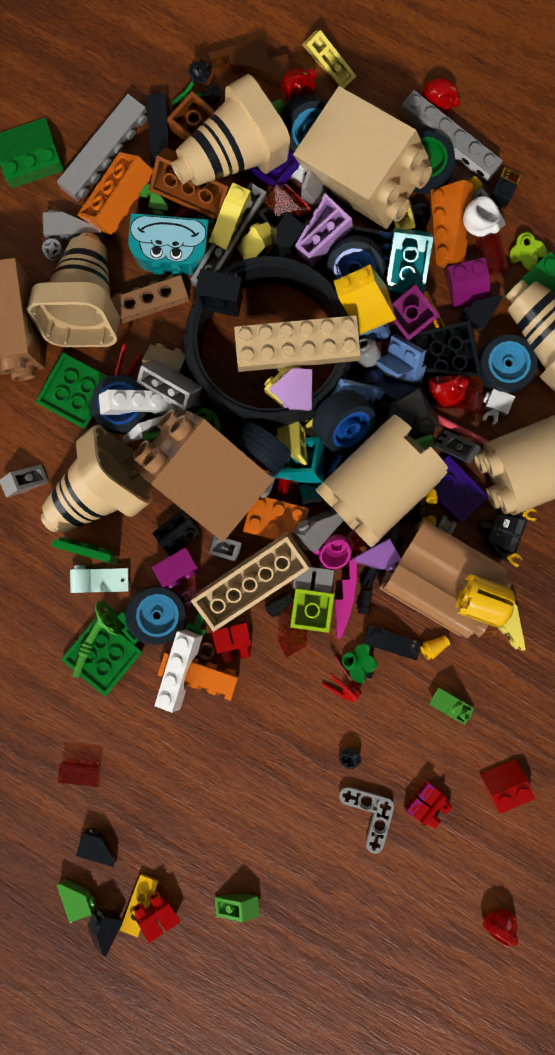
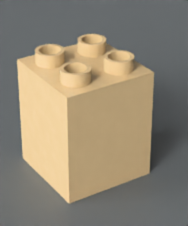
[293,86,432,229]

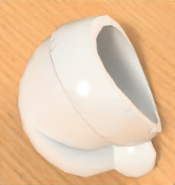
[463,196,500,237]

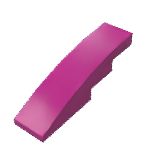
[334,560,357,639]

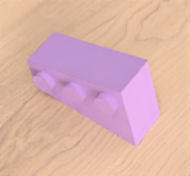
[295,193,353,267]

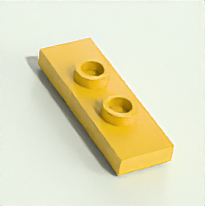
[119,873,159,937]

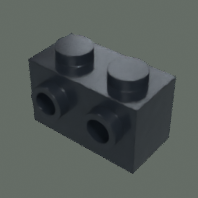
[152,510,201,556]

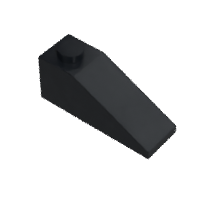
[362,625,423,661]

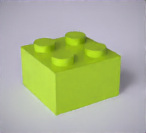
[290,589,334,633]

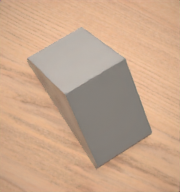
[209,535,242,562]

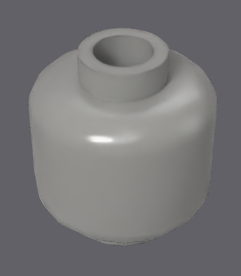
[357,338,381,367]

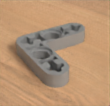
[339,786,394,854]

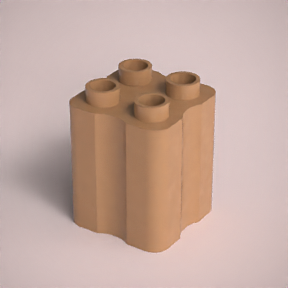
[378,519,512,638]

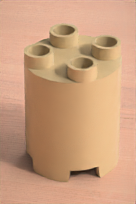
[315,414,448,548]
[474,415,555,515]

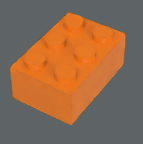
[243,497,309,546]

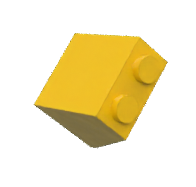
[334,265,396,335]

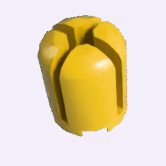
[456,574,515,627]

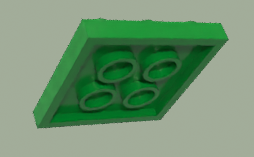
[35,352,108,430]
[51,536,120,564]
[61,617,143,697]

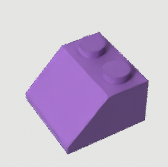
[352,539,401,571]

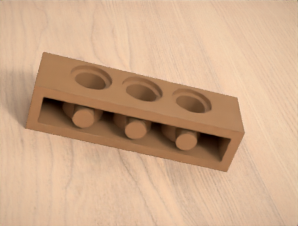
[111,275,189,324]

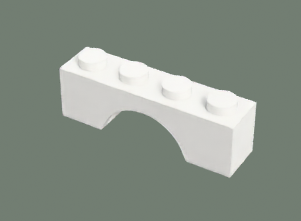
[99,390,180,415]
[155,630,203,713]

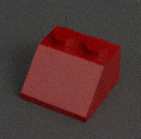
[480,759,535,814]

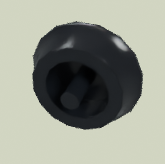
[412,202,431,227]
[339,748,362,769]

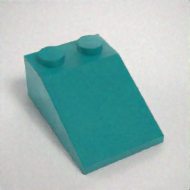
[386,228,434,295]
[269,437,328,483]

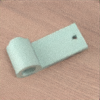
[70,565,129,593]

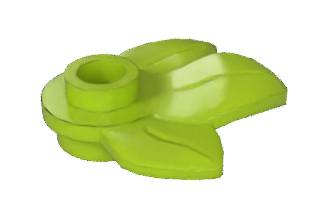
[509,232,547,271]

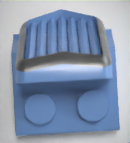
[376,334,426,385]

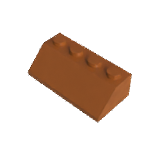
[149,147,235,220]

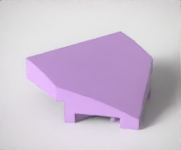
[269,368,312,411]

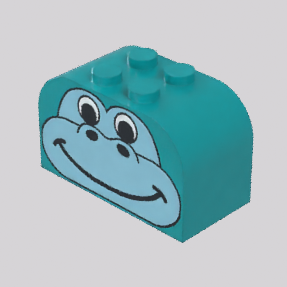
[128,213,211,277]

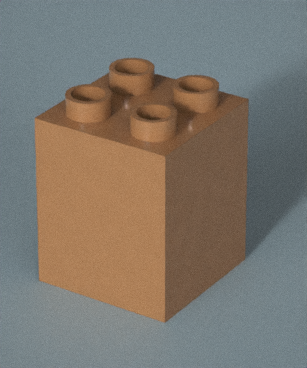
[0,258,45,381]
[132,408,274,542]

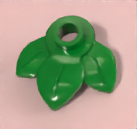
[342,644,378,683]

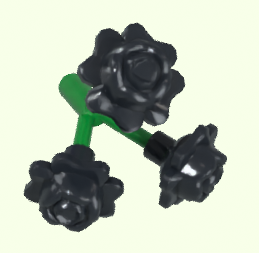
[172,59,221,107]

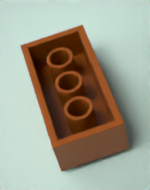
[167,91,215,141]

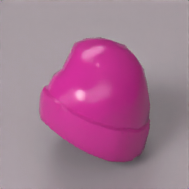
[312,533,352,569]

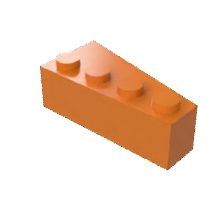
[431,180,475,269]
[158,650,239,701]

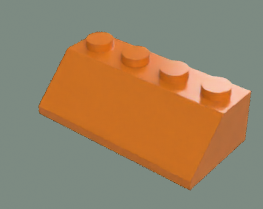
[78,152,153,235]

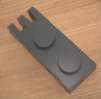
[434,430,481,464]

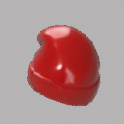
[281,68,318,102]
[422,78,461,114]
[428,375,469,407]
[482,909,519,947]

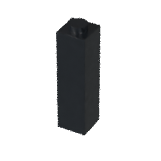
[147,93,170,169]

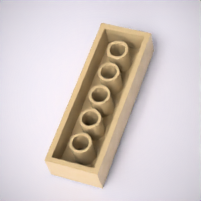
[234,315,361,372]
[191,532,311,632]

